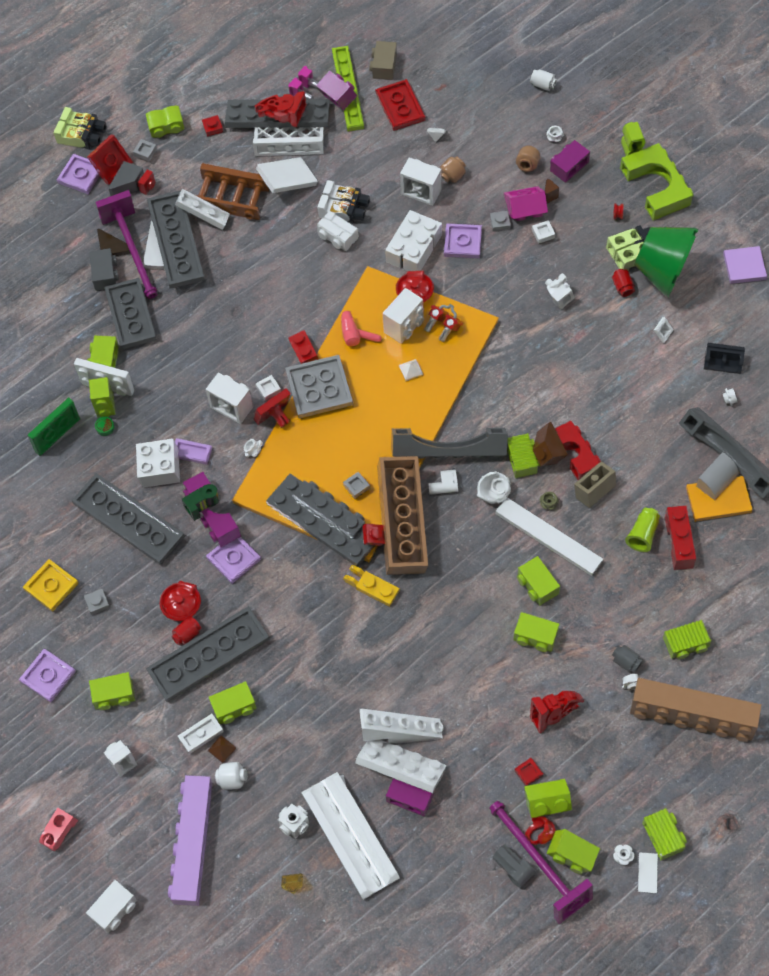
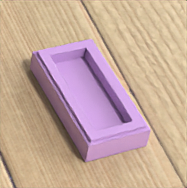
[175,438,213,465]

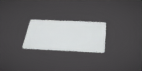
[638,852,658,893]

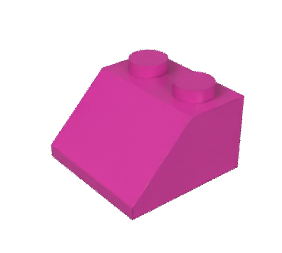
[504,186,548,221]

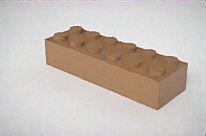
[377,456,428,575]
[630,678,762,742]

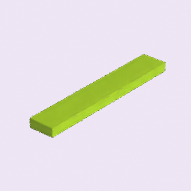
[332,46,364,132]

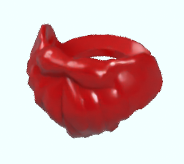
[525,816,556,845]

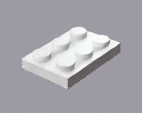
[74,358,134,396]

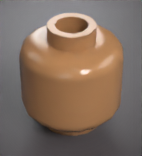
[516,146,541,172]
[440,156,466,183]

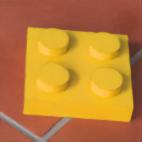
[23,559,79,612]

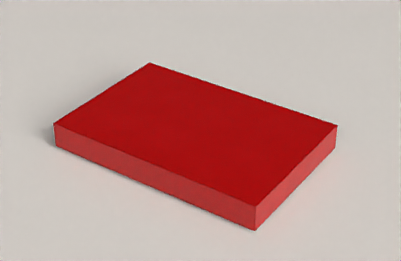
[375,79,426,131]

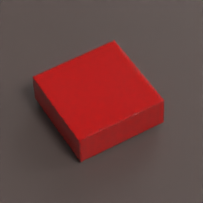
[514,758,543,786]

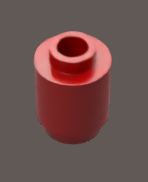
[612,269,635,297]
[171,617,201,645]

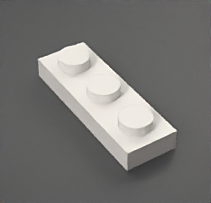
[175,189,230,230]

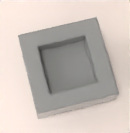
[133,139,157,161]
[490,211,510,232]
[343,472,370,499]
[84,589,110,615]

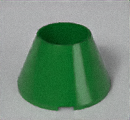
[634,227,698,297]

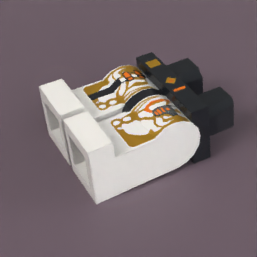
[317,180,370,224]

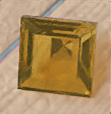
[281,873,303,894]

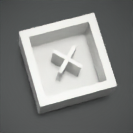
[400,158,442,206]
[382,288,424,344]
[205,373,253,424]
[136,439,180,488]

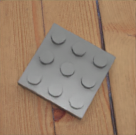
[285,355,353,418]

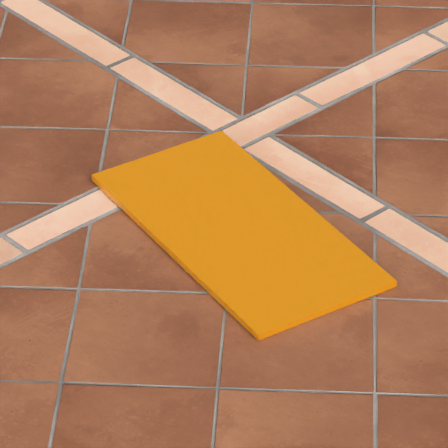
[232,266,499,563]

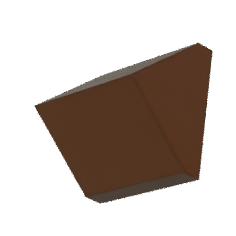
[545,179,559,204]

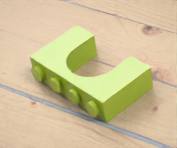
[620,143,693,221]

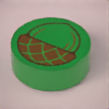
[95,417,114,436]

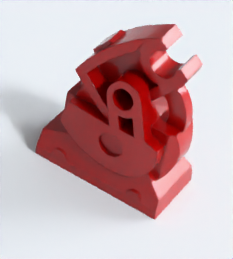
[255,91,307,127]
[530,691,585,733]

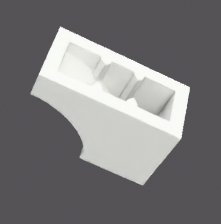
[104,740,137,777]

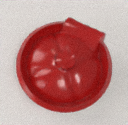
[396,270,434,303]
[159,581,201,621]

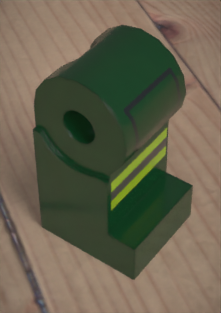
[182,484,220,521]

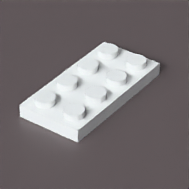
[355,739,446,793]

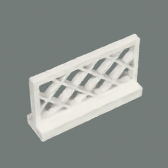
[253,127,324,156]

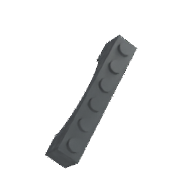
[678,407,769,499]
[391,427,508,459]

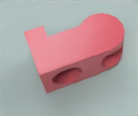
[39,808,78,851]

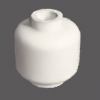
[215,762,248,790]

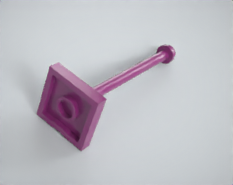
[95,190,157,299]
[489,801,593,925]

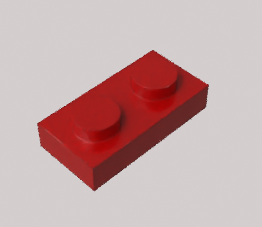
[288,330,319,364]

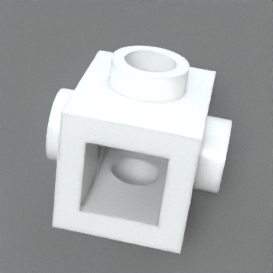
[278,804,309,839]

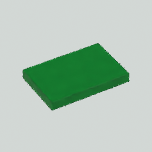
[28,397,80,456]

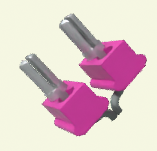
[288,66,318,99]

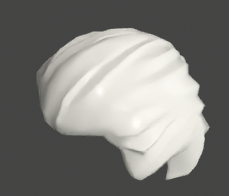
[477,471,511,504]

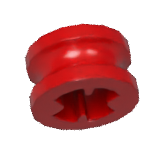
[613,203,623,220]

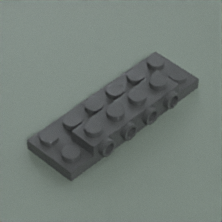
[266,474,376,567]

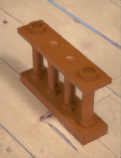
[195,163,270,220]

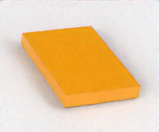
[686,476,752,522]

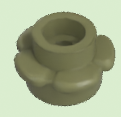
[540,492,559,510]

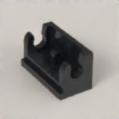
[704,343,745,374]

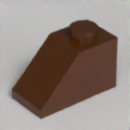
[533,422,568,467]

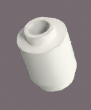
[530,69,557,91]

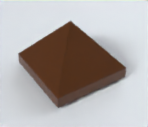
[208,736,236,763]

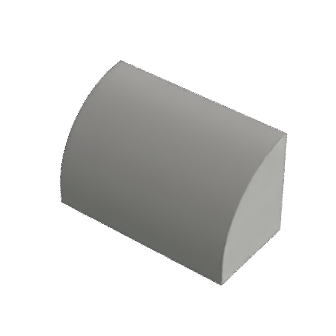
[696,452,739,500]

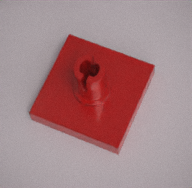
[87,135,133,185]
[254,388,291,428]

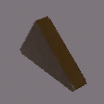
[97,229,131,256]

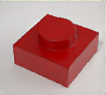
[202,115,223,137]
[138,169,156,195]
[363,524,385,546]

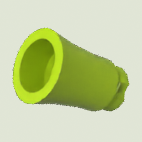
[625,507,660,552]

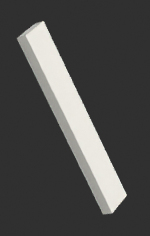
[495,497,603,576]

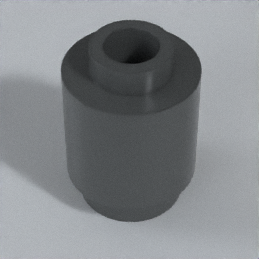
[612,645,643,673]

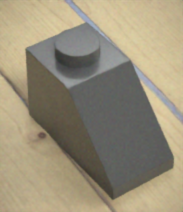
[108,161,144,196]

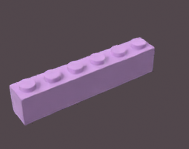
[168,775,212,906]

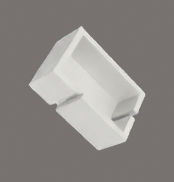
[385,210,442,271]

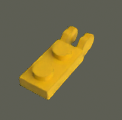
[343,565,400,607]

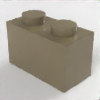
[369,41,397,80]
[574,461,616,508]

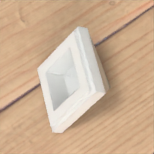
[427,128,446,143]
[654,317,673,343]
[399,359,423,381]

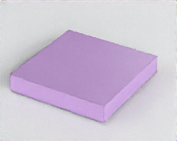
[57,154,100,194]
[444,224,482,259]
[723,246,767,284]
[206,537,261,584]
[19,649,76,703]

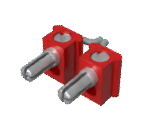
[424,304,464,342]

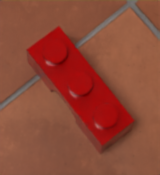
[555,421,601,480]
[665,506,696,570]

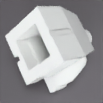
[545,273,575,309]

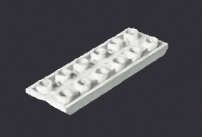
[301,772,400,900]

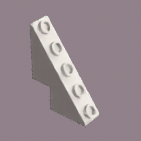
[360,709,443,745]

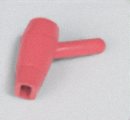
[341,311,382,346]

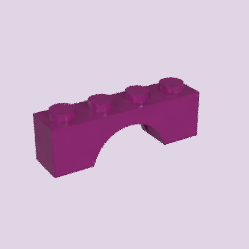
[183,472,241,547]

